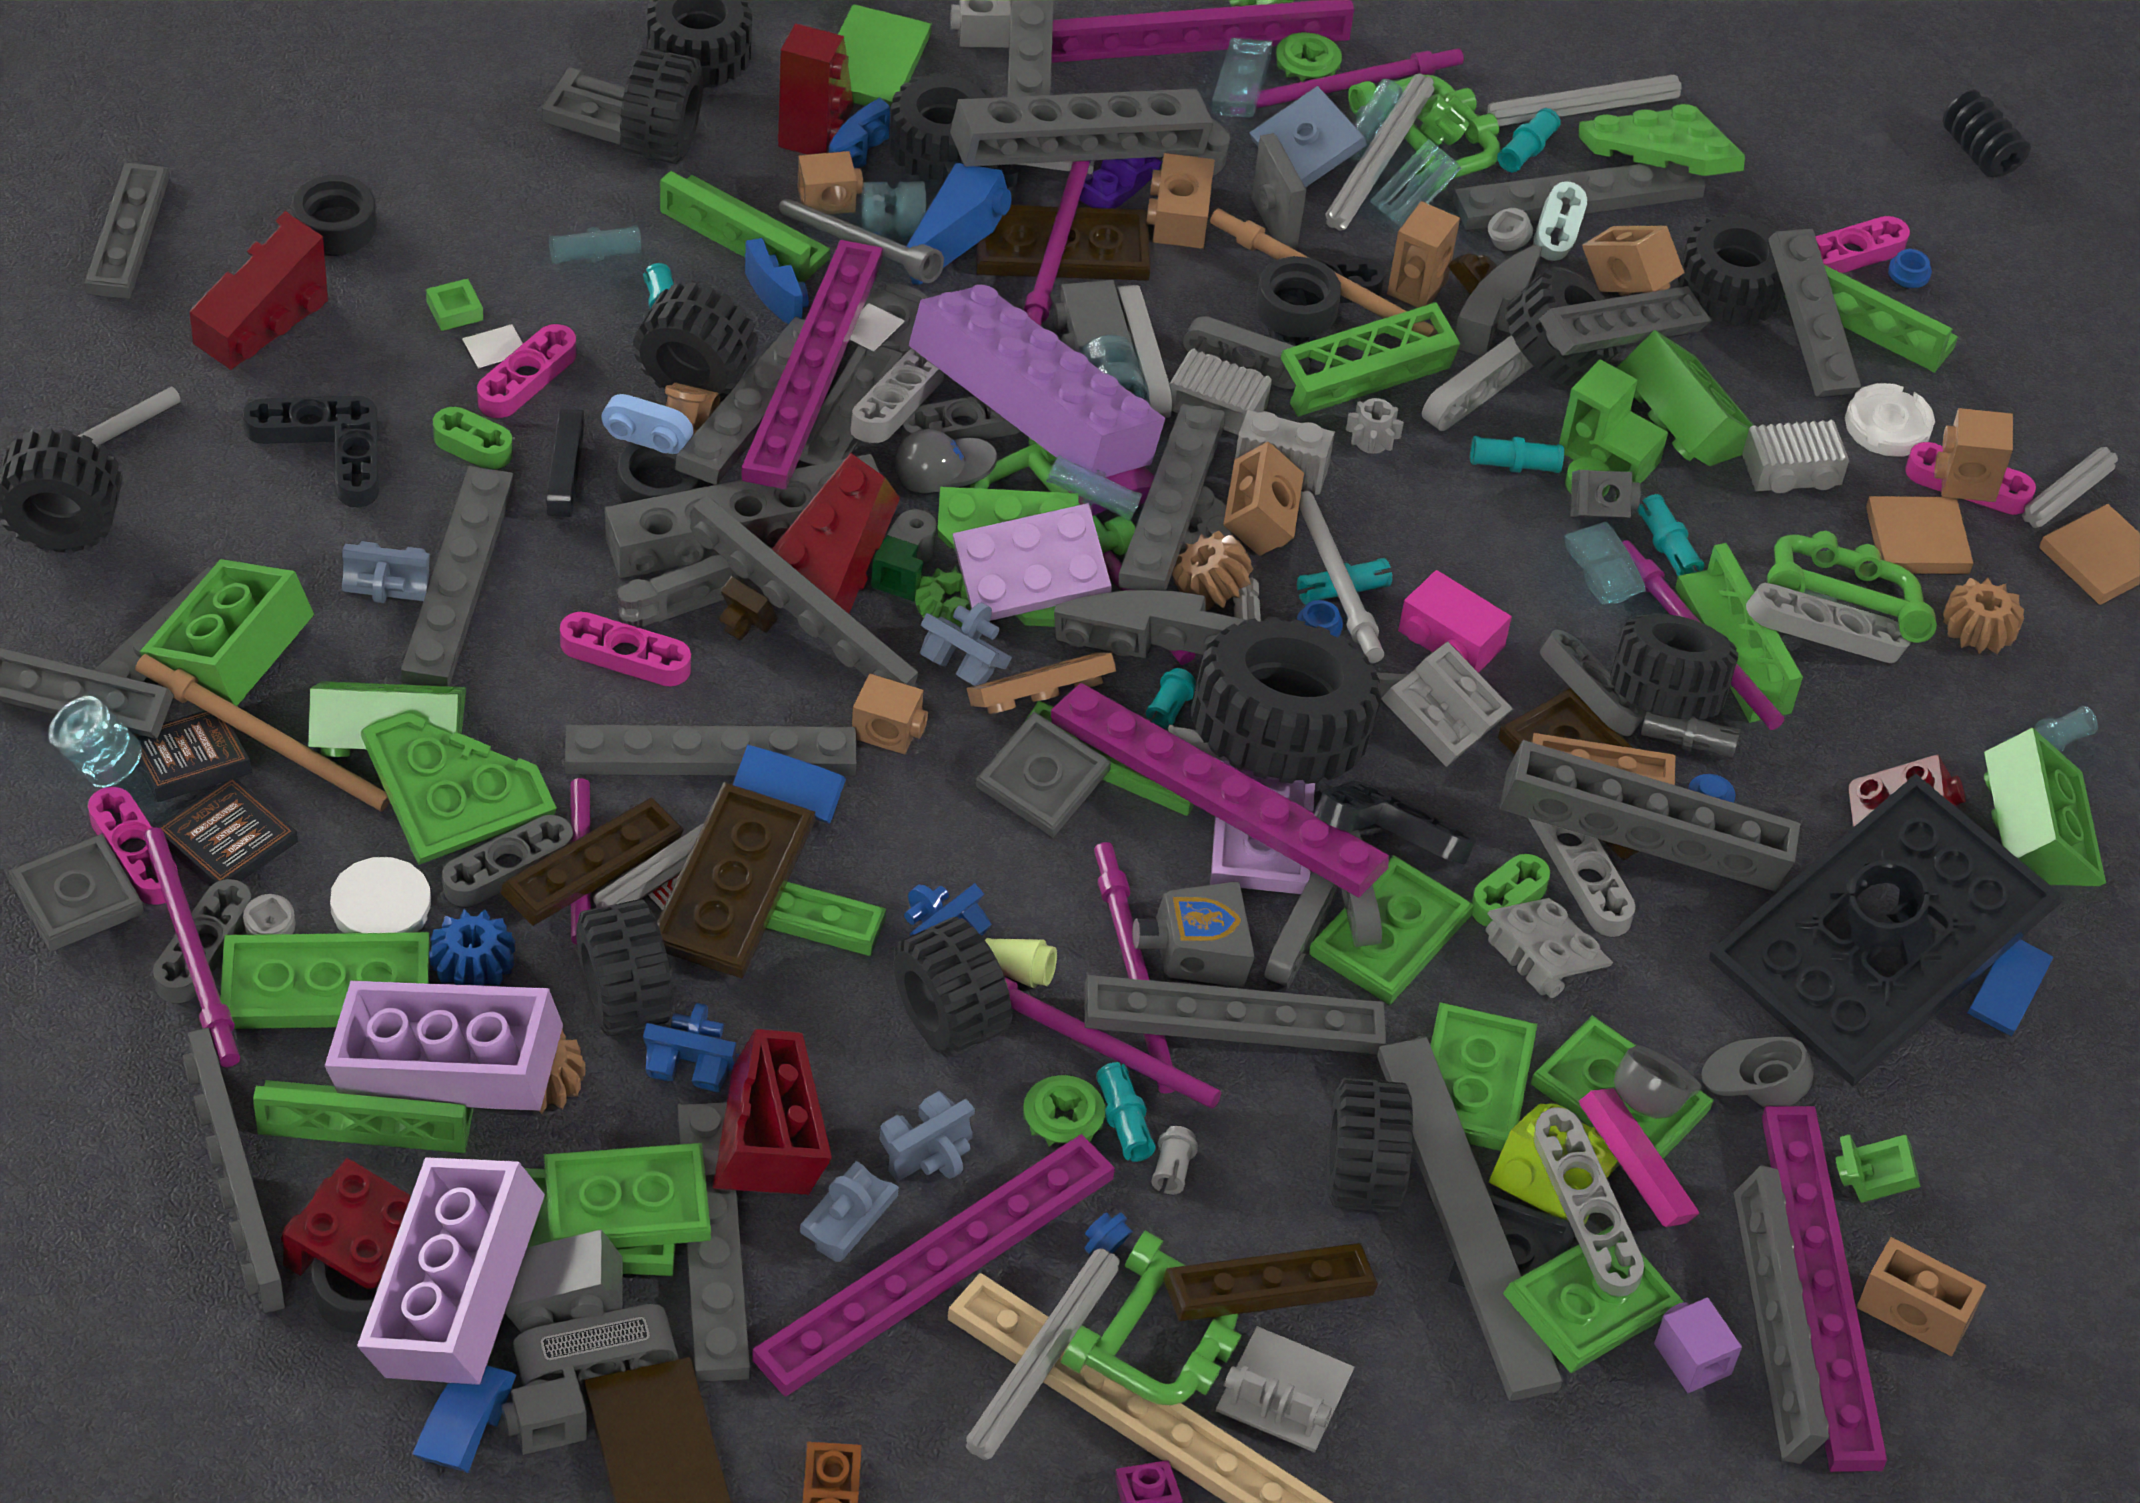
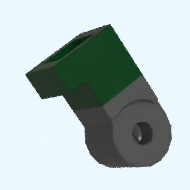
[871,509,937,601]

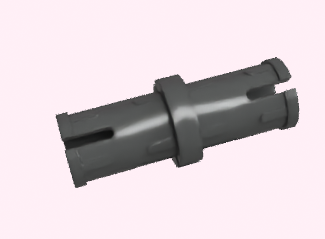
[1641,711,1741,759]

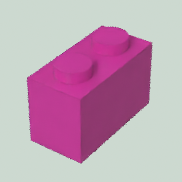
[1398,570,1512,673]

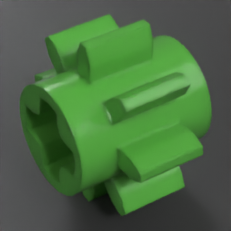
[1417,93,1469,146]

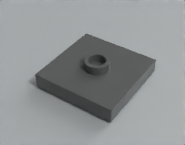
[1251,133,1306,250]
[976,712,1111,838]
[8,834,144,952]

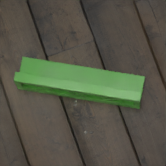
[660,171,830,282]
[1784,265,1958,373]
[1280,302,1461,417]
[1675,543,1803,723]
[253,1080,473,1153]

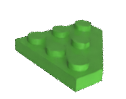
[1579,104,1745,176]
[937,487,1078,627]
[361,712,557,865]

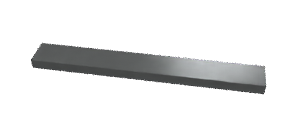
[1377,1037,1562,1402]

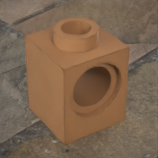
[798,151,863,215]
[852,673,928,755]

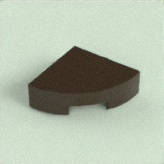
[1448,253,1497,295]

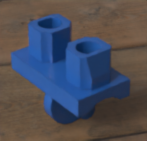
[904,883,992,937]
[643,1003,739,1092]

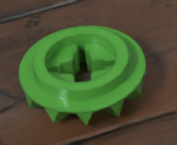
[1276,33,1342,82]
[915,566,971,628]
[1023,1075,1105,1147]

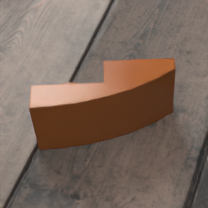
[803,1442,862,1503]

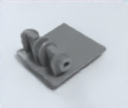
[1486,898,1613,998]
[1216,1326,1355,1453]

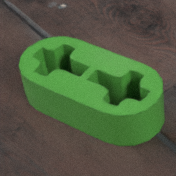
[433,407,513,469]
[1472,854,1550,927]

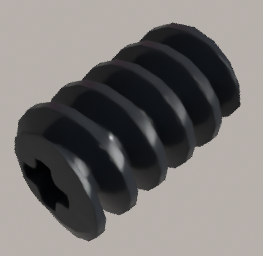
[1942,89,2031,177]

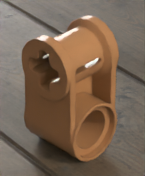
[665,383,720,438]

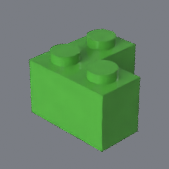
[1559,359,1668,484]

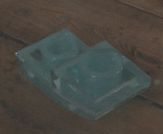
[1564,522,1645,605]

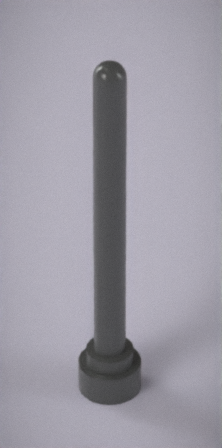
[779,199,944,283]

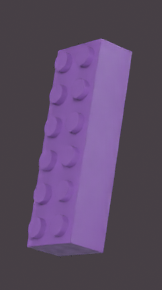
[909,285,1165,482]

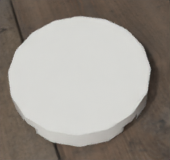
[1845,383,1935,456]
[330,857,431,933]

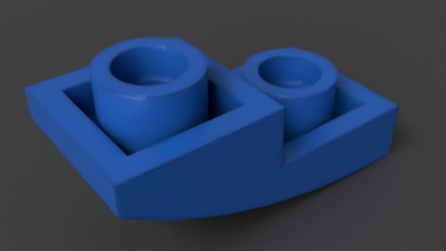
[829,98,891,168]
[745,238,809,324]
[733,744,846,824]
[1967,939,2053,1037]
[413,1366,516,1473]

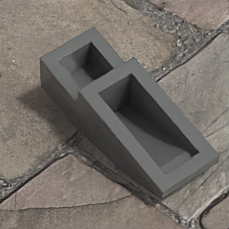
[1455,245,1542,356]

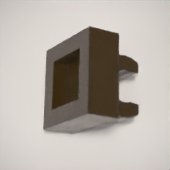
[719,576,778,641]

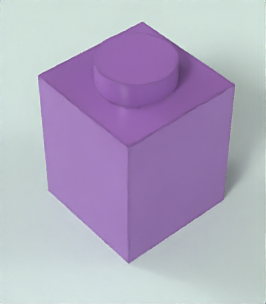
[1654,1297,1742,1393]

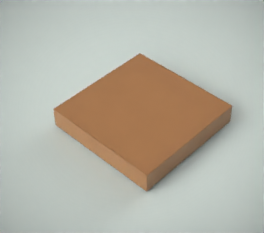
[1866,496,1973,574]
[2039,504,2140,605]

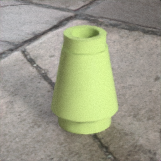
[985,938,1057,988]

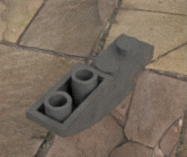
[1054,590,1245,658]

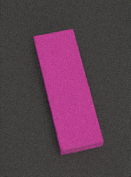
[1579,1088,1700,1227]

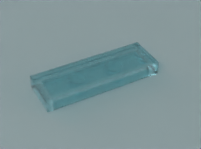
[1212,38,1272,117]

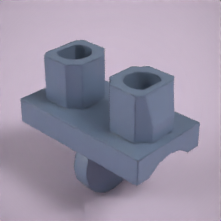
[342,541,430,603]
[920,602,1012,686]
[880,1091,975,1182]
[800,1161,899,1262]

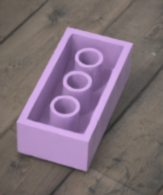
[325,981,563,1111]
[357,1157,545,1385]

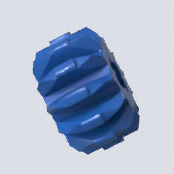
[429,908,515,987]

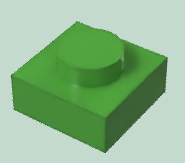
[426,279,483,331]

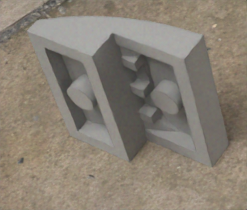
[1381,642,1513,767]

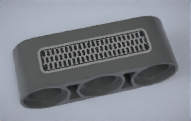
[513,1304,678,1391]

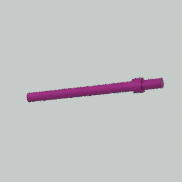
[1229,48,1464,113]
[1023,160,1091,326]
[1616,540,1784,730]
[144,827,240,1067]
[1094,842,1175,1094]
[1005,978,1221,1109]

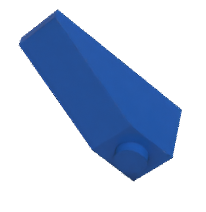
[906,163,1011,285]

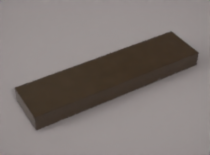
[501,797,684,926]
[1163,1243,1378,1322]

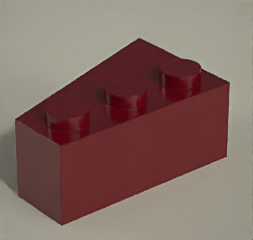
[778,23,854,155]
[189,211,328,370]
[772,453,900,615]
[713,1029,832,1195]

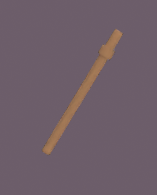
[1210,208,1437,337]
[135,654,390,812]

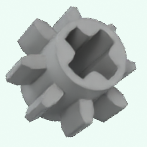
[1346,398,1404,454]

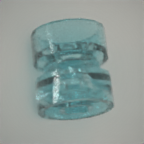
[861,182,926,238]
[1080,335,1147,400]
[48,696,142,788]

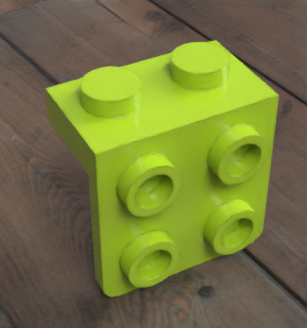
[1488,1103,1620,1225]

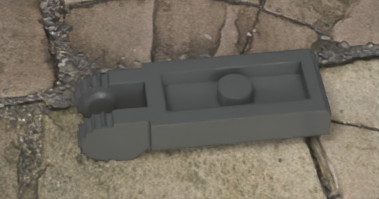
[616,555,743,627]

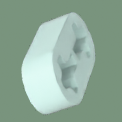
[1533,181,1587,261]

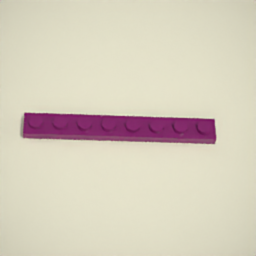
[1051,0,1354,63]
[741,240,883,490]
[1051,683,1389,898]
[1762,1106,1887,1472]
[752,1134,1115,1397]

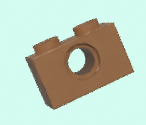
[1146,153,1215,249]
[1387,201,1460,308]
[1582,226,1684,296]
[1934,408,2013,502]
[1223,441,1304,556]
[1857,1237,1987,1357]

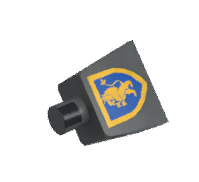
[1132,882,1255,987]

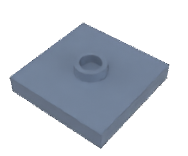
[1250,86,1367,187]

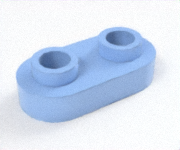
[601,394,693,454]

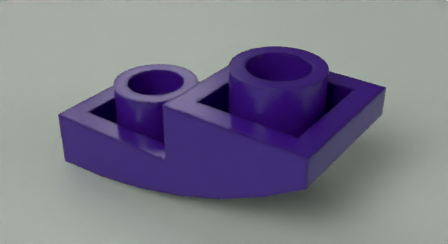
[1079,157,1162,209]

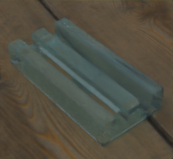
[1370,139,1461,228]

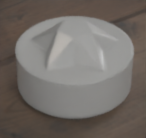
[1488,208,1533,251]
[243,894,296,935]

